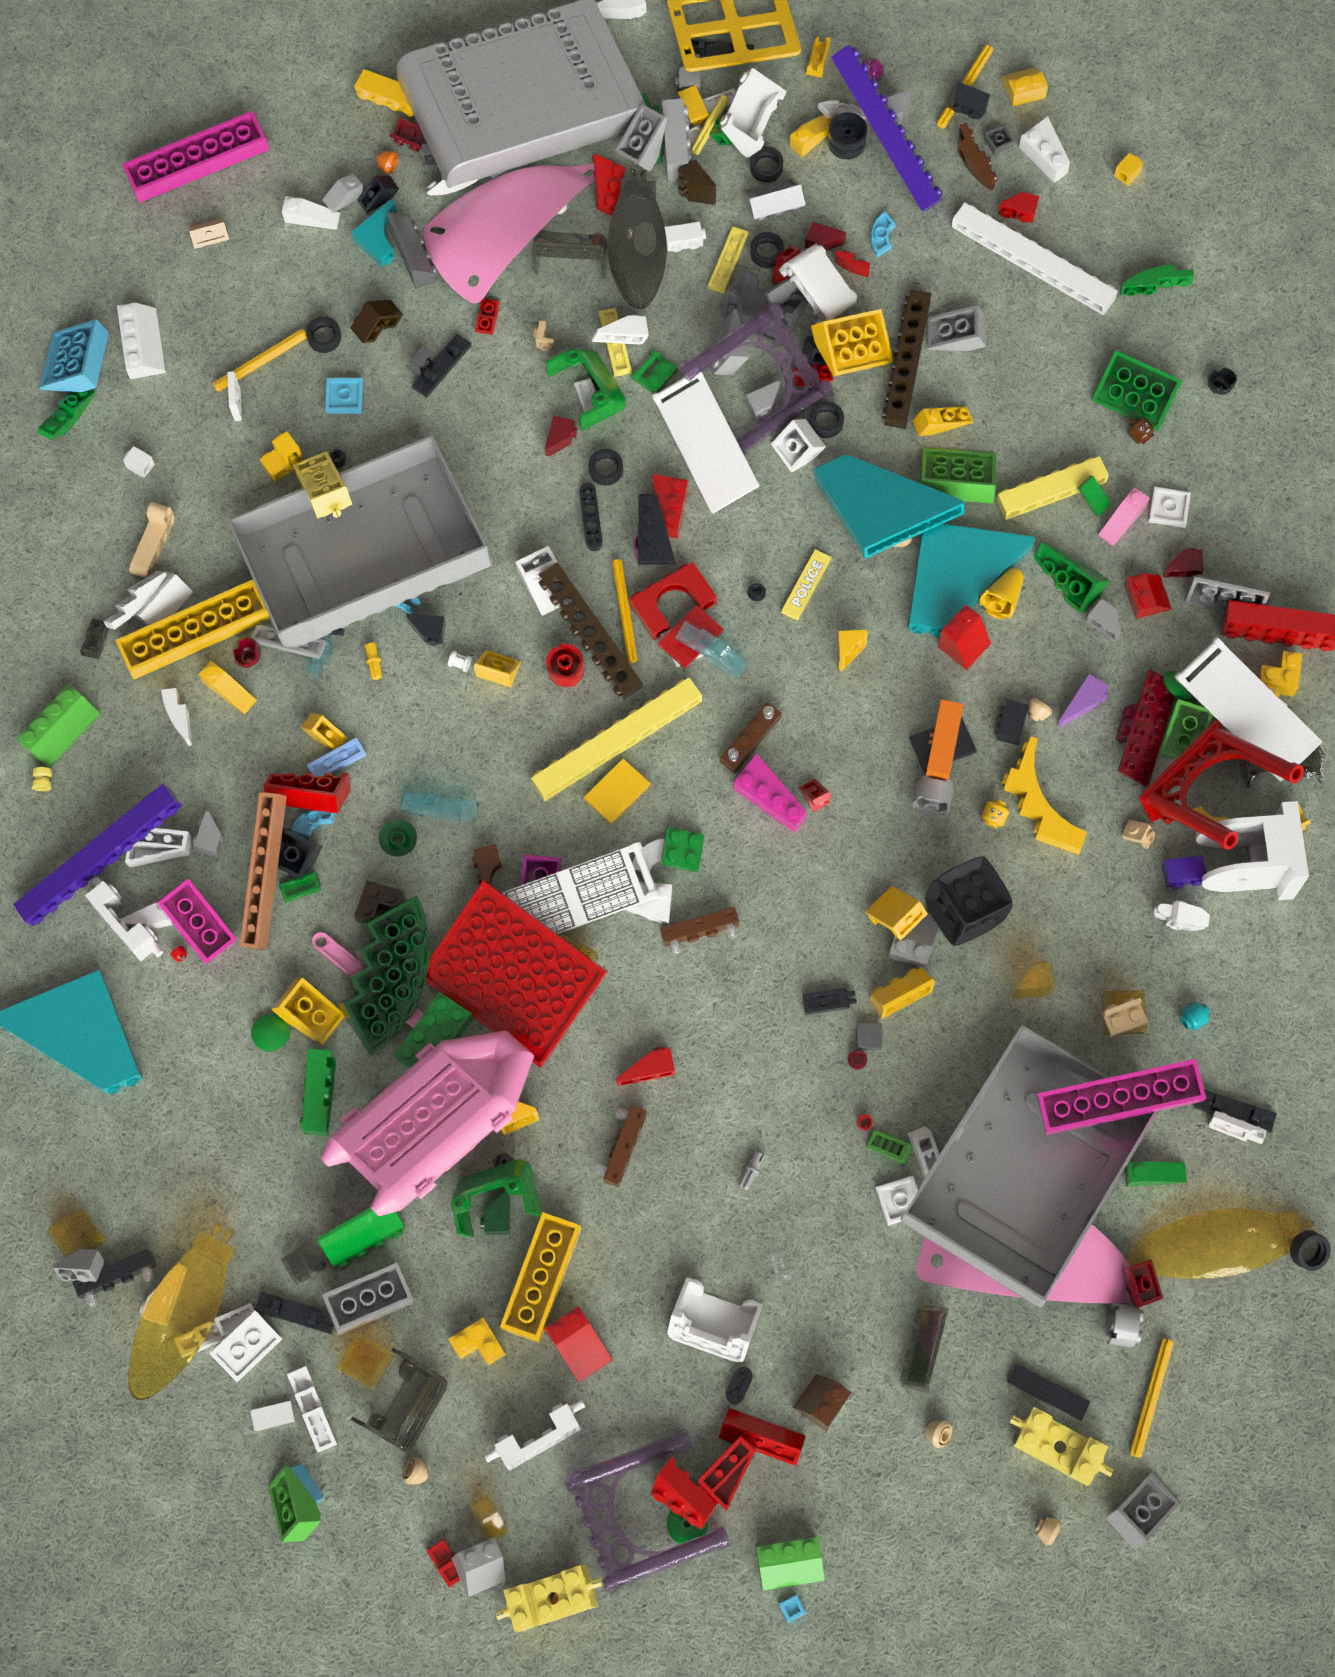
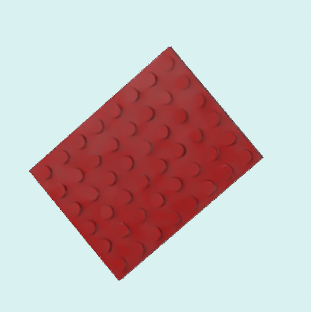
[426,880,608,1068]

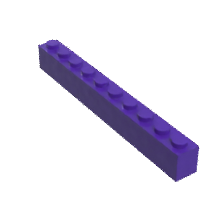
[831,45,943,212]
[13,783,182,926]

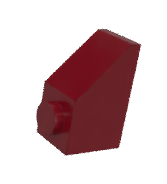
[805,222,846,251]
[545,416,578,457]
[1163,548,1204,578]

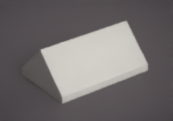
[133,572,194,626]

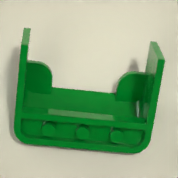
[545,348,626,431]
[451,1159,542,1238]

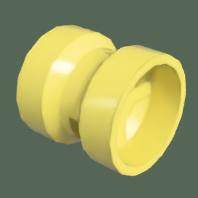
[32,767,52,791]

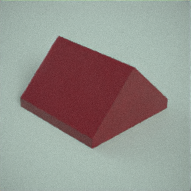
[1121,1259,1164,1308]

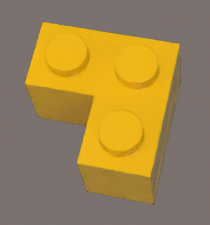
[259,431,303,483]
[1258,651,1303,697]
[448,1318,506,1366]

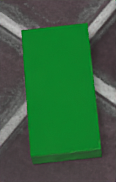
[1077,475,1111,516]
[279,872,322,903]

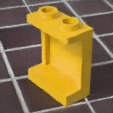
[865,886,928,940]

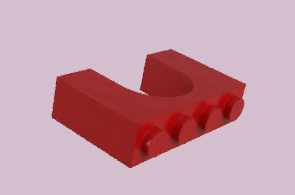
[630,562,717,640]

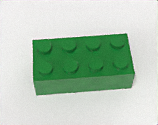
[394,992,473,1069]

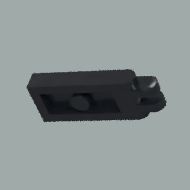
[802,988,857,1015]

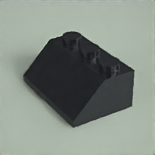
[250,826,323,880]

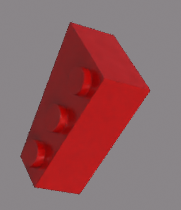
[652,474,688,539]

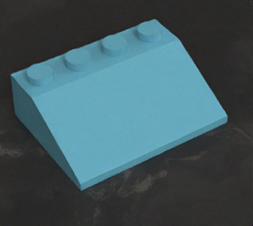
[39,319,109,392]

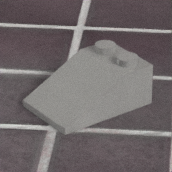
[615,104,667,172]
[927,305,986,351]
[710,309,749,375]
[888,912,938,971]
[1106,1473,1181,1550]

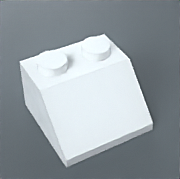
[771,419,826,472]

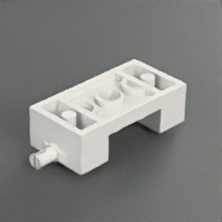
[85,877,163,961]
[484,1400,585,1471]

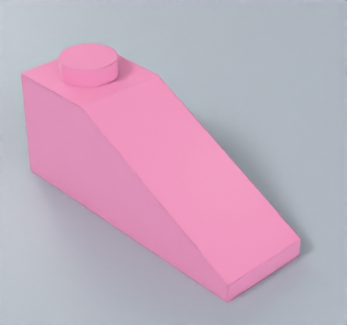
[1098,487,1149,546]

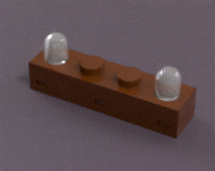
[720,702,782,773]
[660,907,739,955]
[594,1106,647,1188]

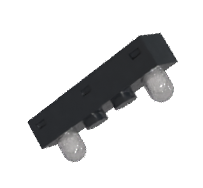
[72,1249,157,1307]

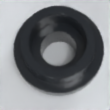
[329,449,346,467]
[747,583,766,602]

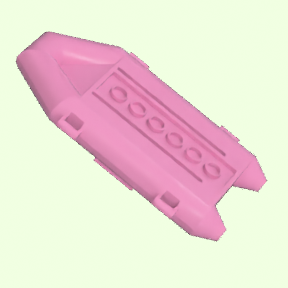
[320,1030,534,1216]

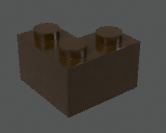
[350,300,404,343]
[354,880,406,923]

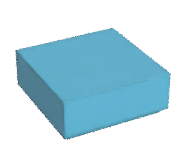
[778,1594,806,1623]

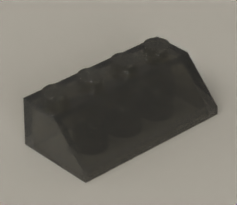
[900,1305,949,1393]

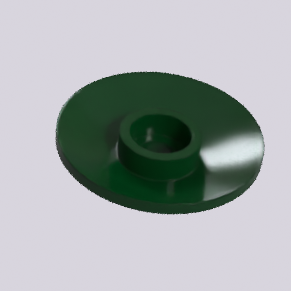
[379,820,417,857]

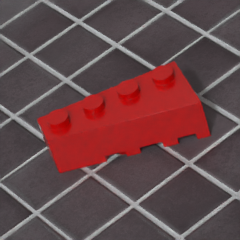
[263,773,350,814]

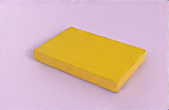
[583,759,651,824]

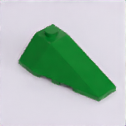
[1034,542,1109,613]

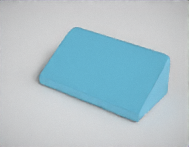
[291,1464,323,1503]

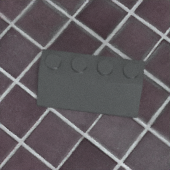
[387,212,437,289]

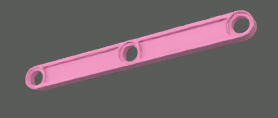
[312,932,423,1029]

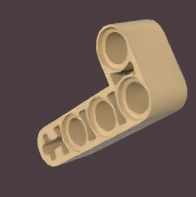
[129,502,175,578]

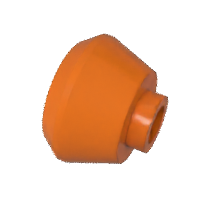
[376,151,399,175]

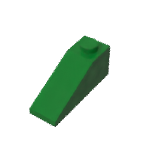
[1125,1161,1187,1187]

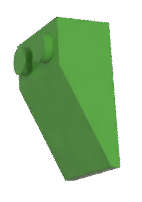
[1160,698,1213,759]
[268,1466,321,1542]

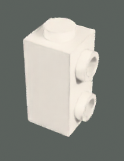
[665,222,706,252]

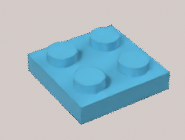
[325,378,364,414]

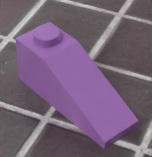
[1058,674,1109,727]

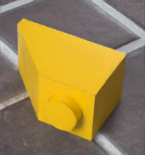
[301,713,347,750]

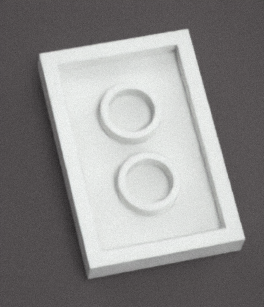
[209,1310,282,1382]

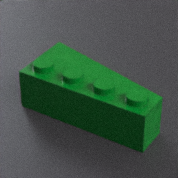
[300,1049,336,1136]

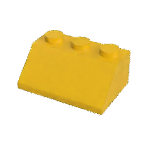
[870,967,935,1019]

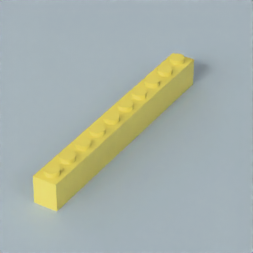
[531,678,702,802]

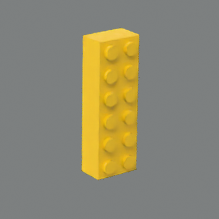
[500,1212,581,1344]

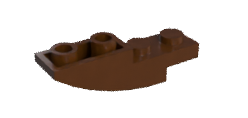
[958,123,997,190]

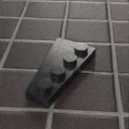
[638,494,675,565]

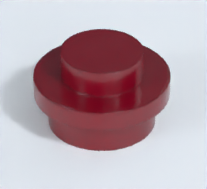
[848,1050,867,1070]

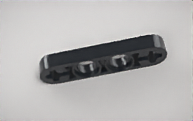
[579,483,603,551]

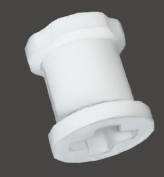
[448,650,472,672]

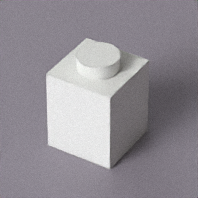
[123,446,155,478]

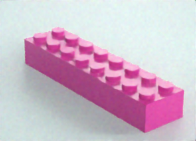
[122,111,269,203]
[1037,1059,1206,1135]

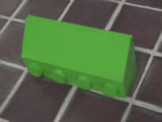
[17,684,100,768]

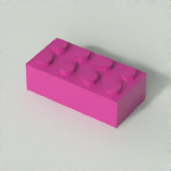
[156,879,237,964]

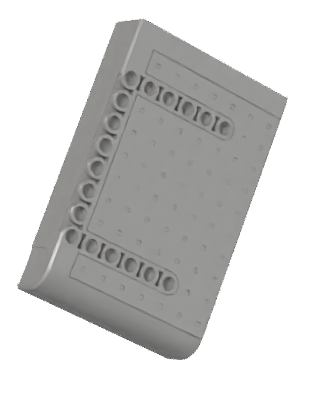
[397,0,646,188]
[228,436,492,647]
[900,1026,1159,1308]

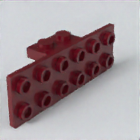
[1116,669,1175,787]

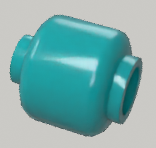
[1180,1001,1210,1031]

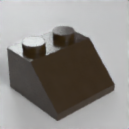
[677,159,716,205]

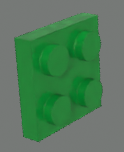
[660,827,704,873]

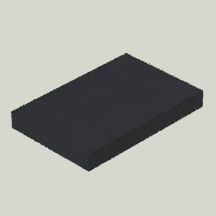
[909,718,977,772]

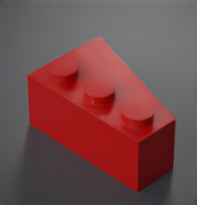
[697,1434,757,1511]
[650,1456,718,1530]

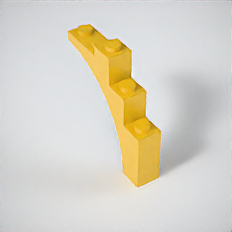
[1002,736,1087,855]

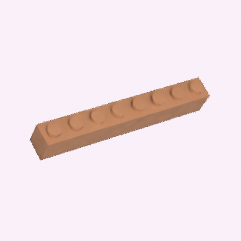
[240,792,287,949]

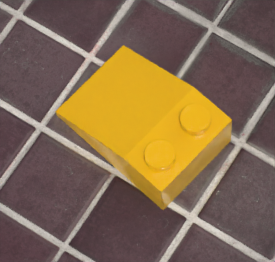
[271,977,345,1045]

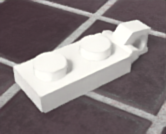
[1208,1111,1267,1144]

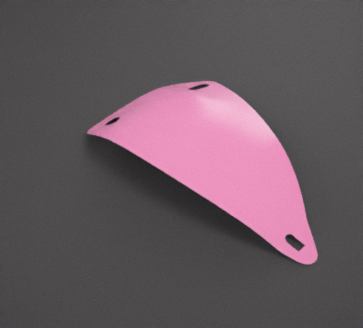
[423,164,595,303]
[917,1224,1132,1303]

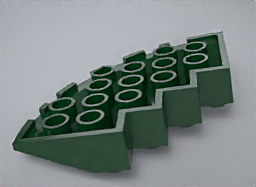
[338,895,430,1055]

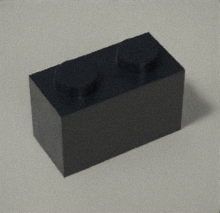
[947,82,990,119]
[994,699,1029,745]

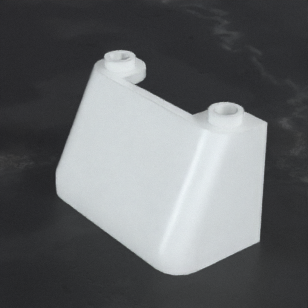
[720,68,787,158]
[779,244,857,324]
[668,1277,763,1362]

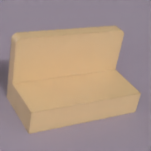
[189,218,229,248]

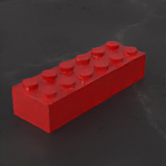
[1221,600,1335,652]

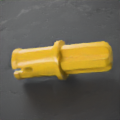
[364,643,382,680]

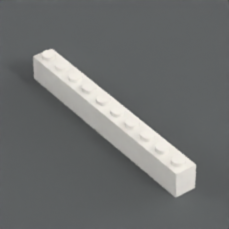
[952,203,1117,315]

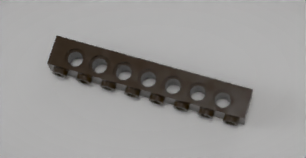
[882,289,932,429]
[538,562,643,699]

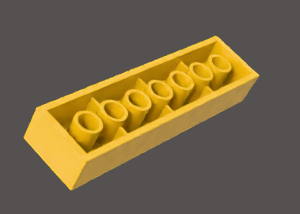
[115,579,270,680]

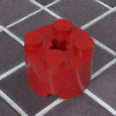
[546,644,585,687]

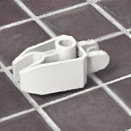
[1153,900,1210,931]

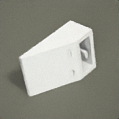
[515,546,573,616]

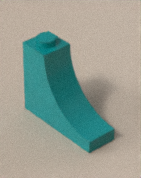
[351,199,397,267]

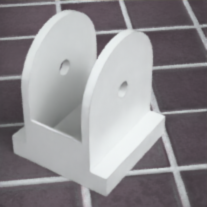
[1195,801,1309,900]

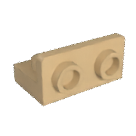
[1101,997,1148,1037]

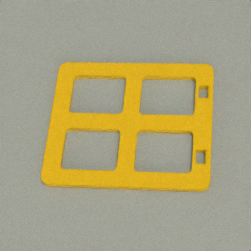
[667,0,801,72]

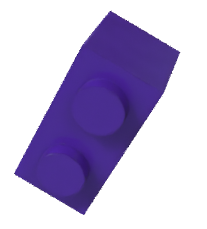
[1162,855,1207,889]

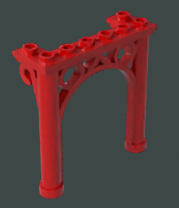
[1139,720,1304,850]

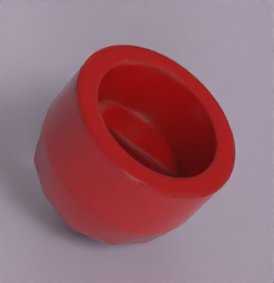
[170,945,187,962]
[856,1114,873,1130]

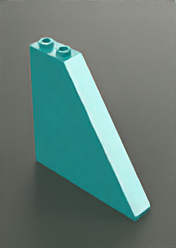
[814,454,965,559]
[908,524,1035,637]
[0,970,143,1094]

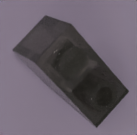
[281,1249,330,1283]

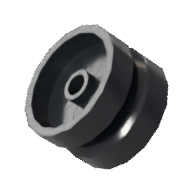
[828,112,867,160]

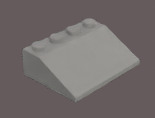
[1185,574,1270,610]

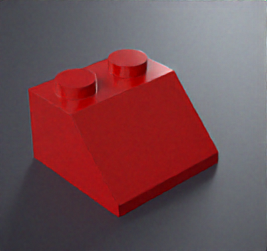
[1124,573,1172,619]

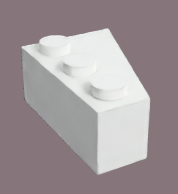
[1019,117,1070,183]
[125,828,192,868]
[625,882,673,926]

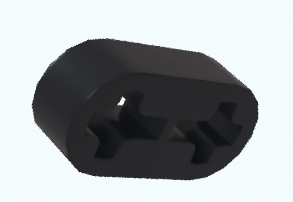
[726,1367,753,1405]

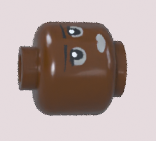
[1127,417,1155,445]

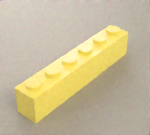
[996,456,1109,520]

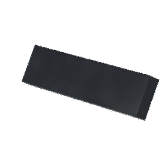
[1007,1364,1090,1421]

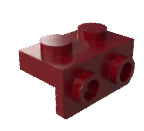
[389,118,427,152]

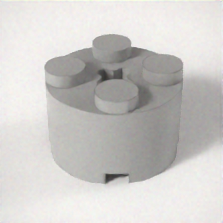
[912,775,954,817]
[1105,1303,1144,1348]

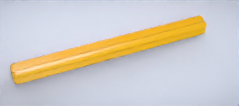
[937,44,993,129]
[213,329,307,392]
[612,559,638,663]
[1130,1338,1174,1458]

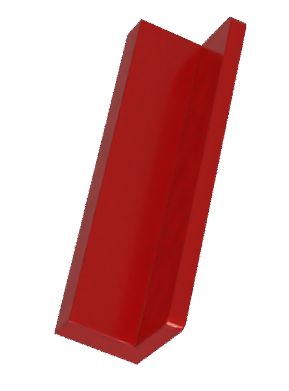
[719,1408,806,1466]

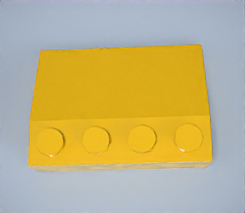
[811,309,893,376]

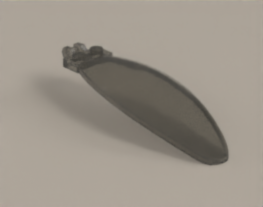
[607,168,667,309]

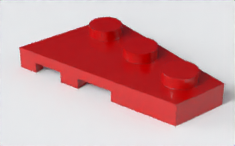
[592,154,626,216]

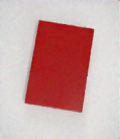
[658,605,724,669]

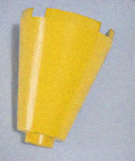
[979,568,1024,620]

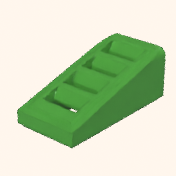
[866,1129,912,1164]

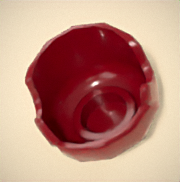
[233,637,261,668]

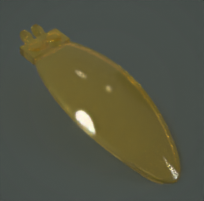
[1126,1208,1315,1279]
[128,1222,236,1400]

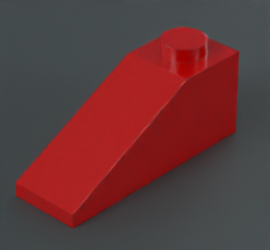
[616,1046,675,1087]

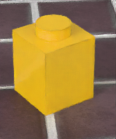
[1114,153,1144,185]

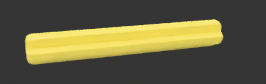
[691,95,729,155]

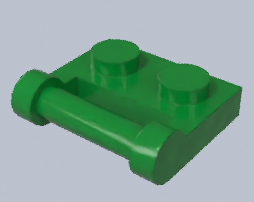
[630,349,678,393]

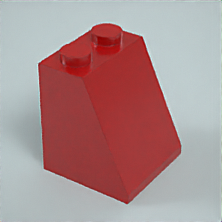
[938,605,991,670]

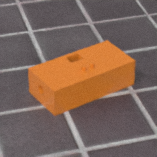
[926,700,964,780]

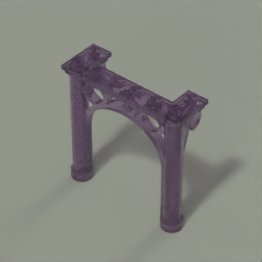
[679,302,835,456]
[565,1429,730,1595]

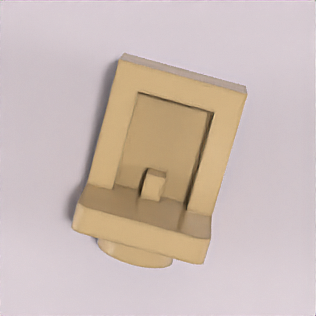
[534,321,555,351]
[1121,819,1155,849]

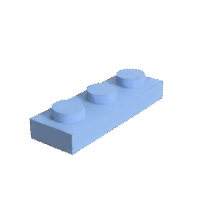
[307,738,366,776]

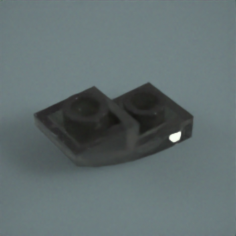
[80,619,109,659]

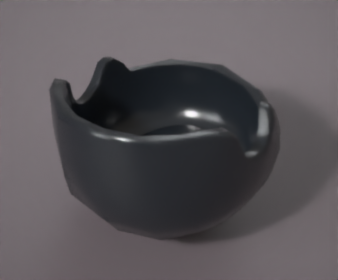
[1207,367,1237,395]

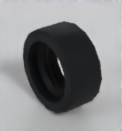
[750,147,783,183]
[750,232,784,268]
[306,317,341,353]
[809,401,844,438]
[588,449,623,486]
[1290,1230,1331,1271]

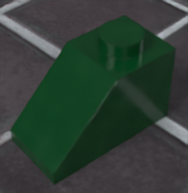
[480,1191,510,1235]

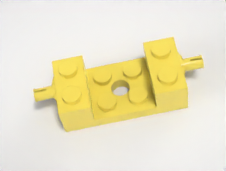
[293,451,352,518]
[1010,1407,1114,1486]
[496,1565,603,1632]

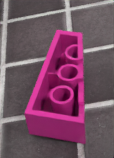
[734,754,807,833]

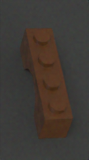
[472,844,502,886]

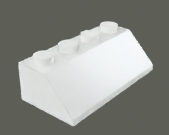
[117,303,166,379]

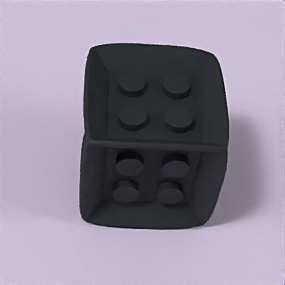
[925,856,1013,946]

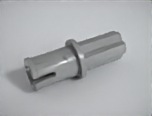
[739,1151,766,1191]

